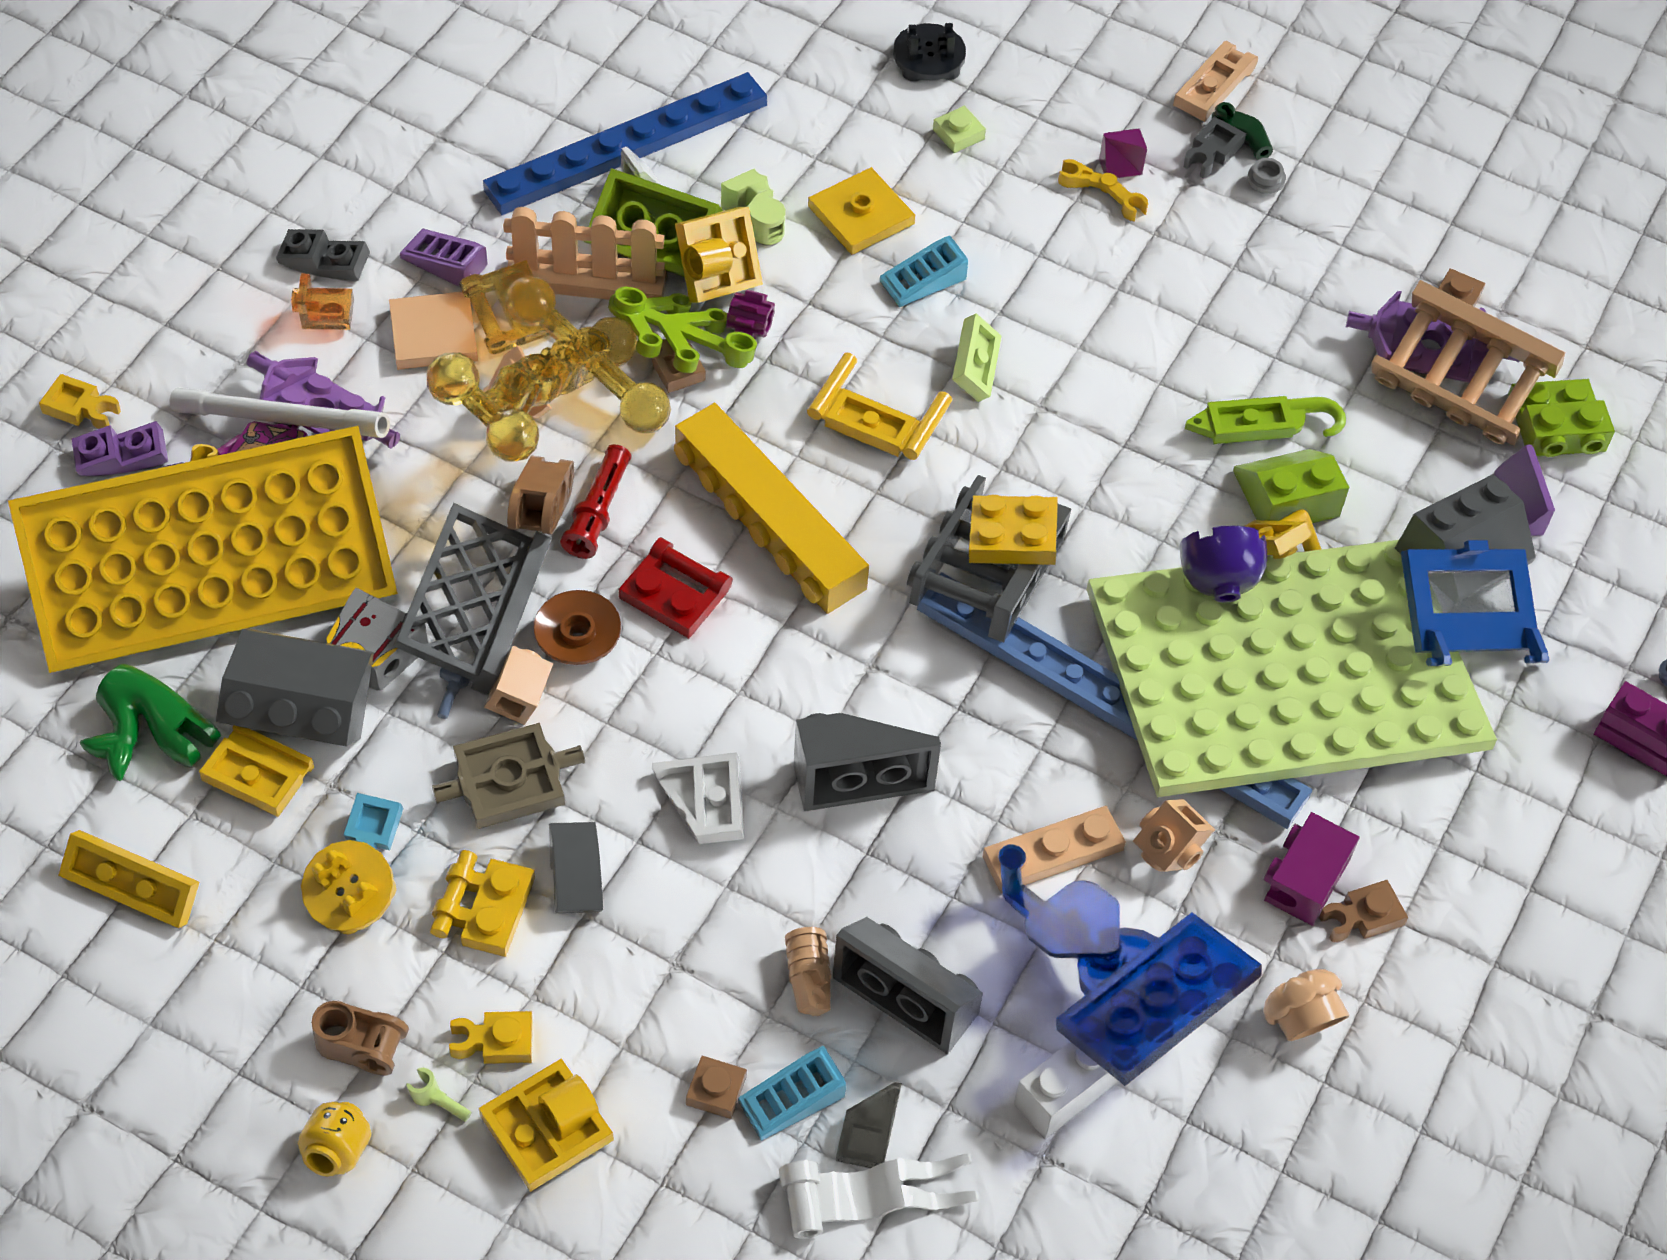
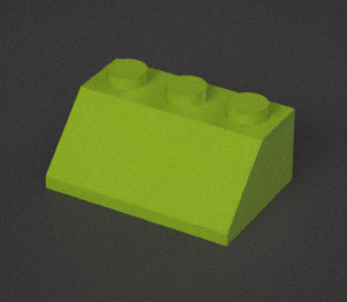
[584,168,723,277]

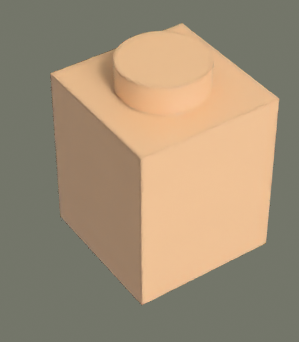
[484,646,553,725]

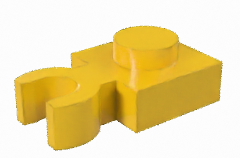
[39,373,121,429]
[449,1011,533,1064]

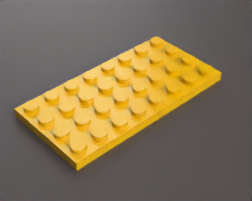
[8,426,398,673]

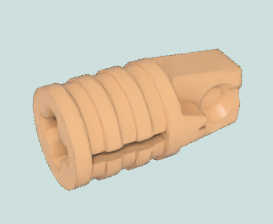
[785,927,831,1016]

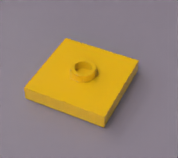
[808,167,916,255]

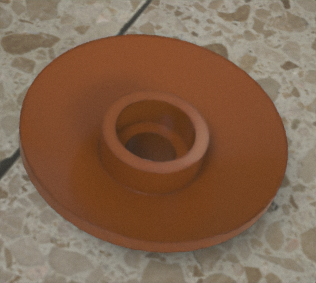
[534,590,621,665]

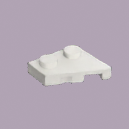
[652,752,744,845]

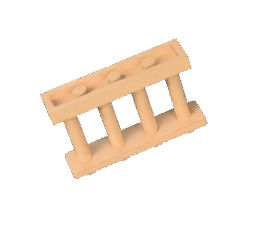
[1372,280,1565,446]

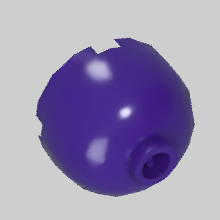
[1179,526,1267,603]

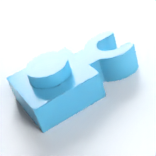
[344,793,404,851]

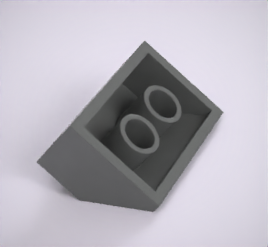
[1395,474,1536,604]
[216,628,374,747]
[833,917,983,1055]

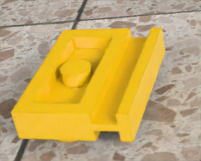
[199,725,314,817]

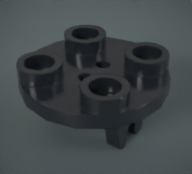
[893,23,966,82]

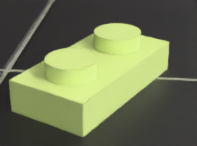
[952,313,1002,402]

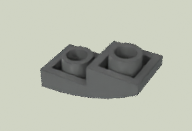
[276,229,370,281]
[549,822,603,913]

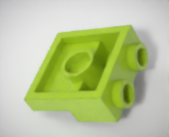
[1508,379,1615,457]

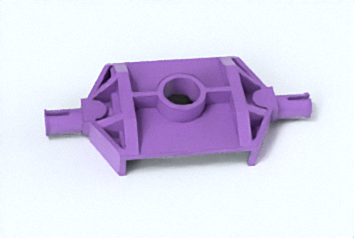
[1345,291,1520,383]
[246,351,400,449]

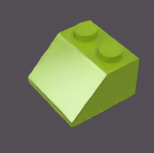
[1233,449,1350,523]

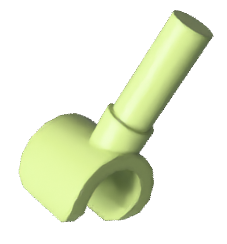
[406,1067,472,1122]

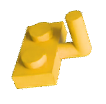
[1245,509,1322,559]

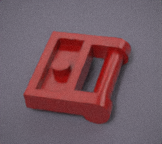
[619,537,733,639]

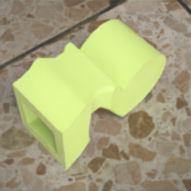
[721,169,786,245]

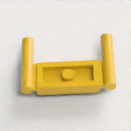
[807,352,952,460]

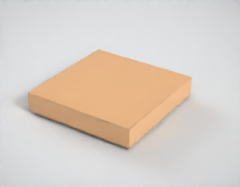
[389,291,478,370]

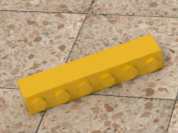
[674,402,869,614]

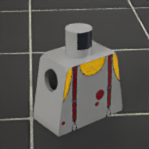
[325,588,428,691]

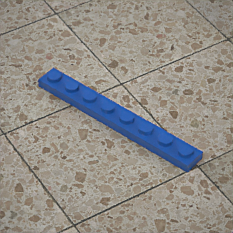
[483,72,767,215]

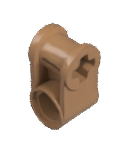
[311,1001,409,1076]

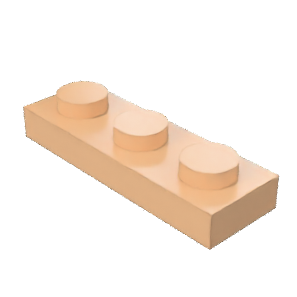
[982,806,1126,894]

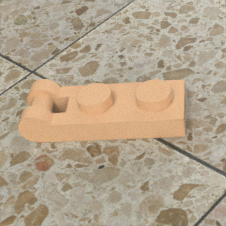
[1173,41,1258,122]

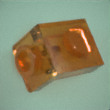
[291,273,354,330]

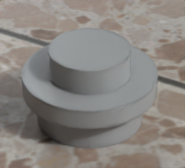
[1247,158,1286,193]

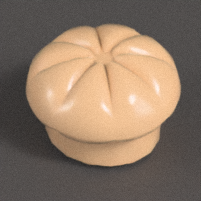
[1263,969,1350,1041]

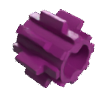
[726,290,775,340]

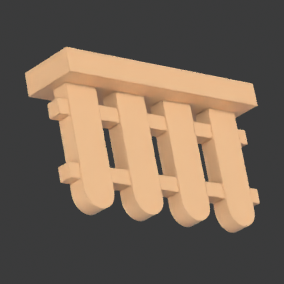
[503,207,667,300]

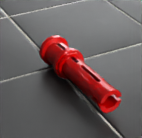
[560,444,632,559]

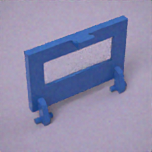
[1401,540,1549,666]

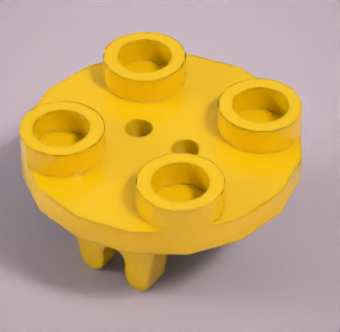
[301,840,397,935]

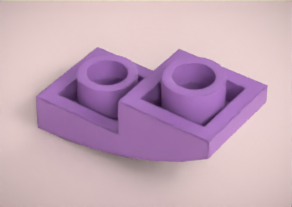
[71,421,168,476]

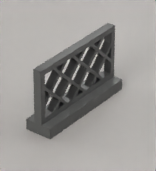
[393,503,552,695]

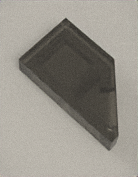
[836,1082,902,1168]

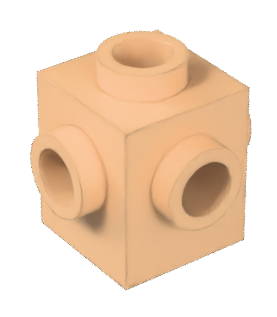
[1133,799,1215,872]

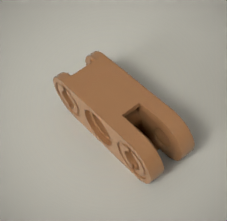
[507,455,574,535]

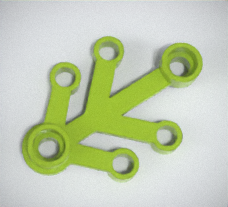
[608,287,757,373]

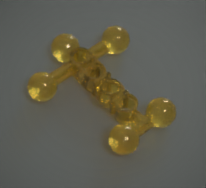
[426,276,671,462]

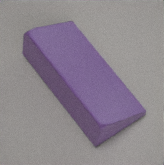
[1494,445,1555,536]

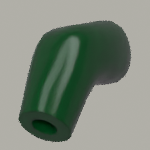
[1211,102,1273,160]

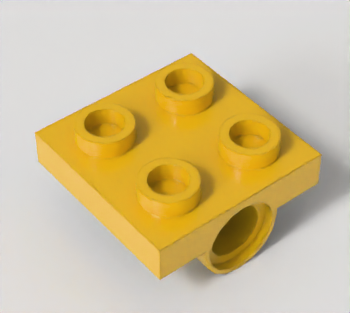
[675,207,763,303]
[478,1058,614,1192]

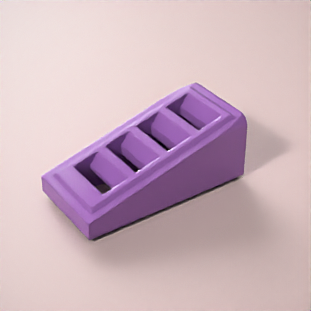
[400,228,488,290]

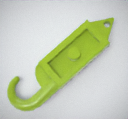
[1185,396,1346,444]

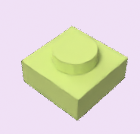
[933,105,986,153]

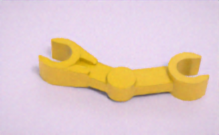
[1058,159,1148,221]

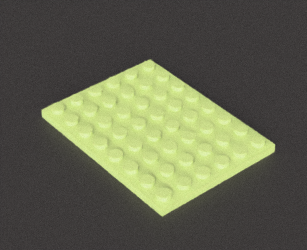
[1086,540,1497,797]

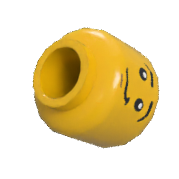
[297,1102,371,1177]

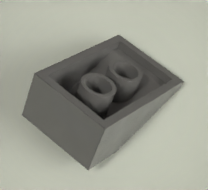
[793,713,941,812]

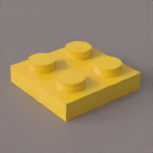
[969,495,1058,565]

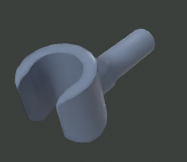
[437,657,470,719]

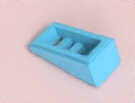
[880,235,968,307]
[738,1046,846,1141]

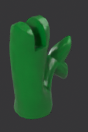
[80,664,221,781]

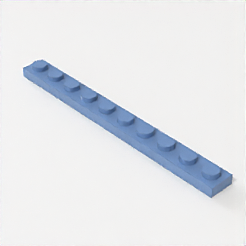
[917,572,1313,829]

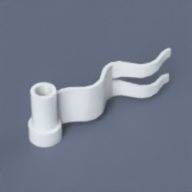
[779,1153,979,1239]

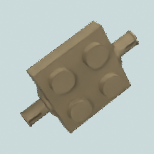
[432,722,585,829]

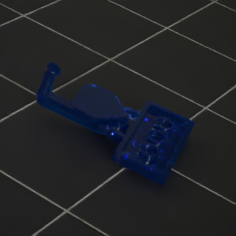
[998,844,1262,1086]

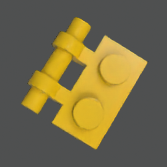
[430,850,535,957]

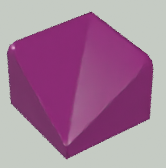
[1099,128,1147,178]

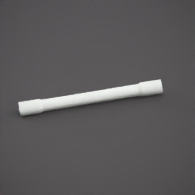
[169,387,390,438]

